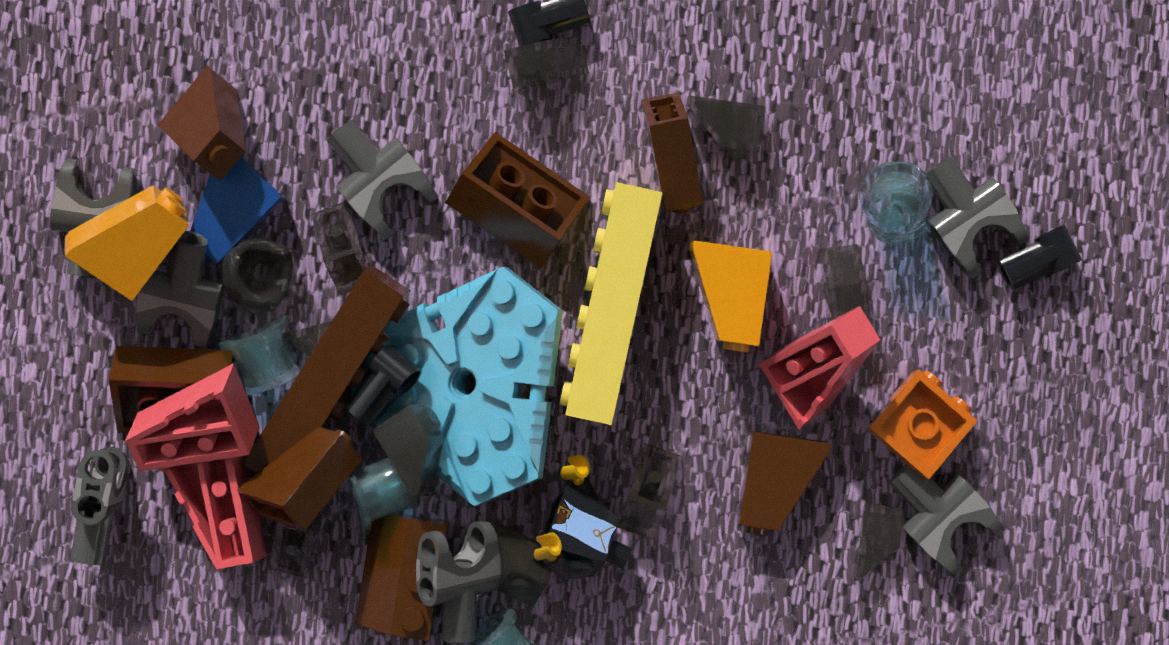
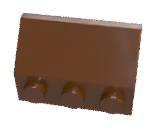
[445,132,590,268]
[109,346,235,433]
[355,509,450,641]

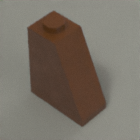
[157,66,246,182]
[641,92,703,213]
[237,427,362,531]
[737,430,831,536]

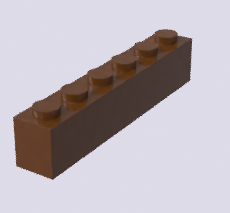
[242,265,411,473]

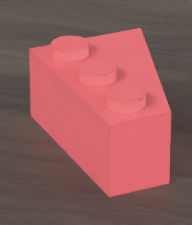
[759,306,881,430]
[125,363,260,472]
[160,455,267,570]

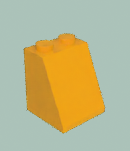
[65,185,189,301]
[689,241,772,353]

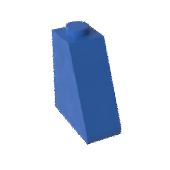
[190,157,286,265]

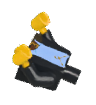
[533,455,632,580]

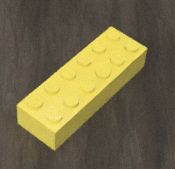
[559,182,663,425]

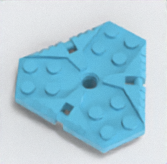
[351,267,563,506]

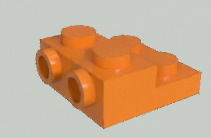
[867,369,978,480]

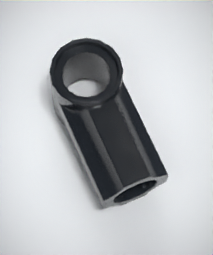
[508,0,591,49]
[997,225,1082,290]
[346,344,422,426]

